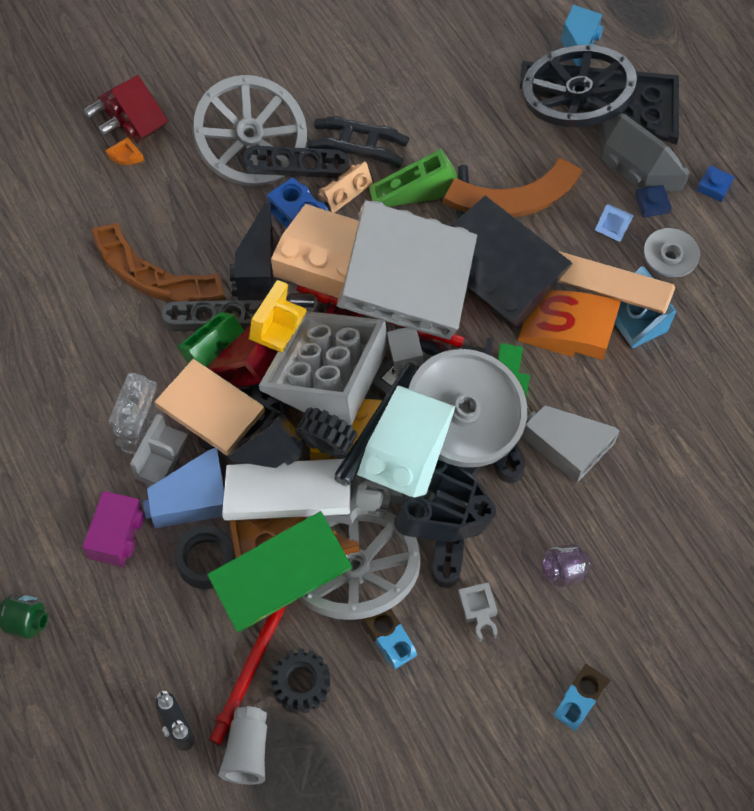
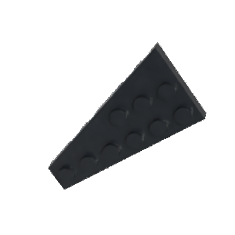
[520,61,679,145]

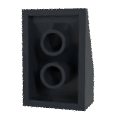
[229,203,273,300]

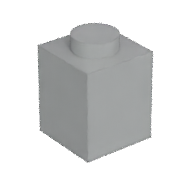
[387,327,424,376]

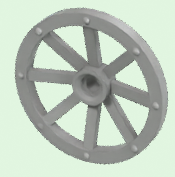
[192,75,307,186]
[299,511,420,620]

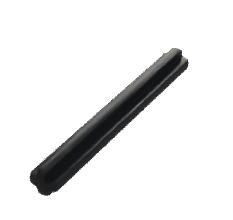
[334,362,419,486]

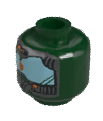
[0,593,48,639]

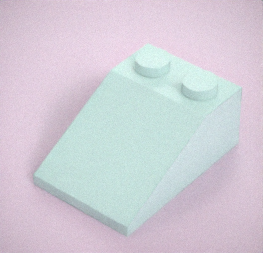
[357,386,456,497]

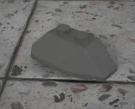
[598,113,690,191]

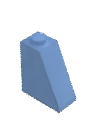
[143,448,224,528]

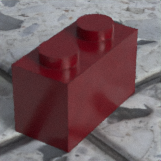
[107,75,168,143]

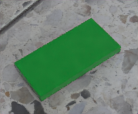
[207,511,353,633]

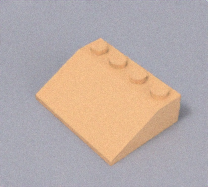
[271,204,359,298]

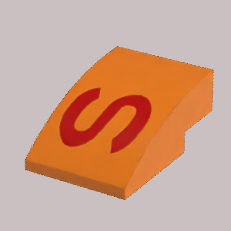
[518,290,621,360]

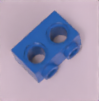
[267,177,329,229]

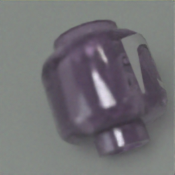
[541,543,591,588]

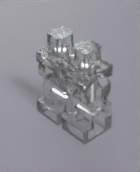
[108,373,163,455]

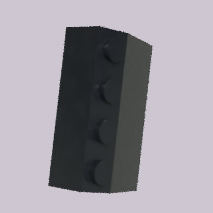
[451,195,573,330]

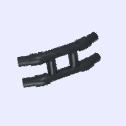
[308,116,409,168]

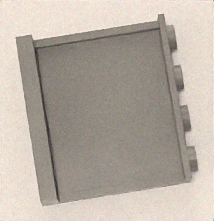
[336,200,477,340]

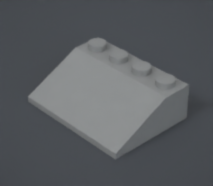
[259,311,388,425]

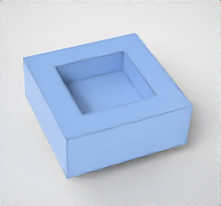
[595,204,633,242]

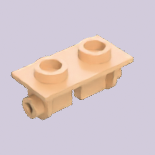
[317,161,373,213]

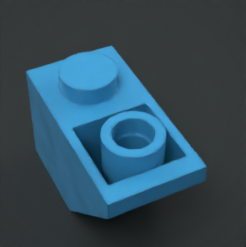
[561,5,604,66]

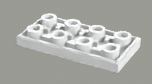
[222,459,351,521]

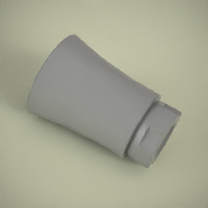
[218,706,267,785]

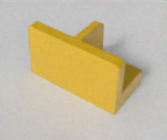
[249,280,307,352]

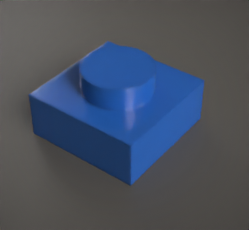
[697,166,735,202]

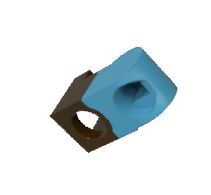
[360,608,417,670]
[553,664,611,731]

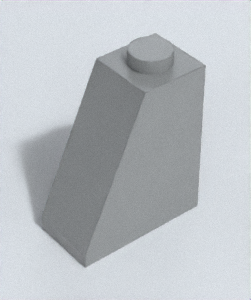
[522,405,620,483]

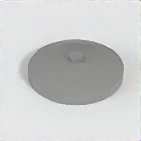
[408,349,527,467]

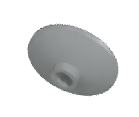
[643,228,700,277]

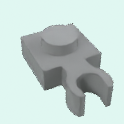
[457,582,498,642]

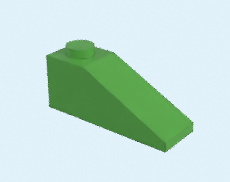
[369,149,458,207]

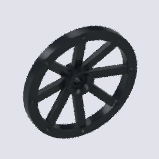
[523,45,637,127]

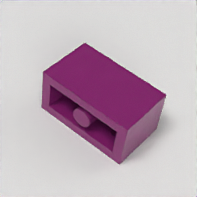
[82,491,145,567]

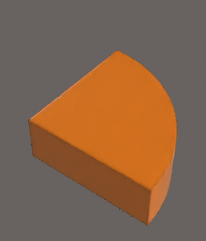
[105,137,144,165]

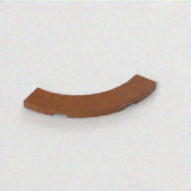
[442,157,583,217]
[91,223,226,302]

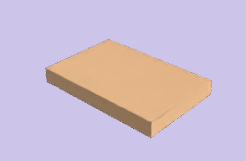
[155,359,265,455]

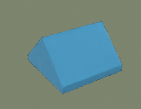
[615,266,676,348]

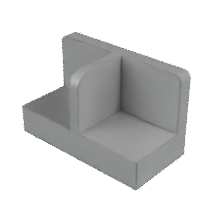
[130,414,189,486]

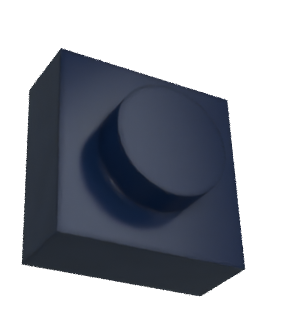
[635,185,671,218]

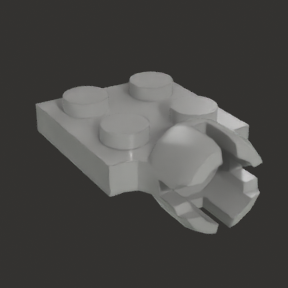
[304,472,390,525]

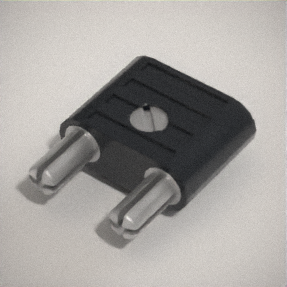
[156,691,194,751]

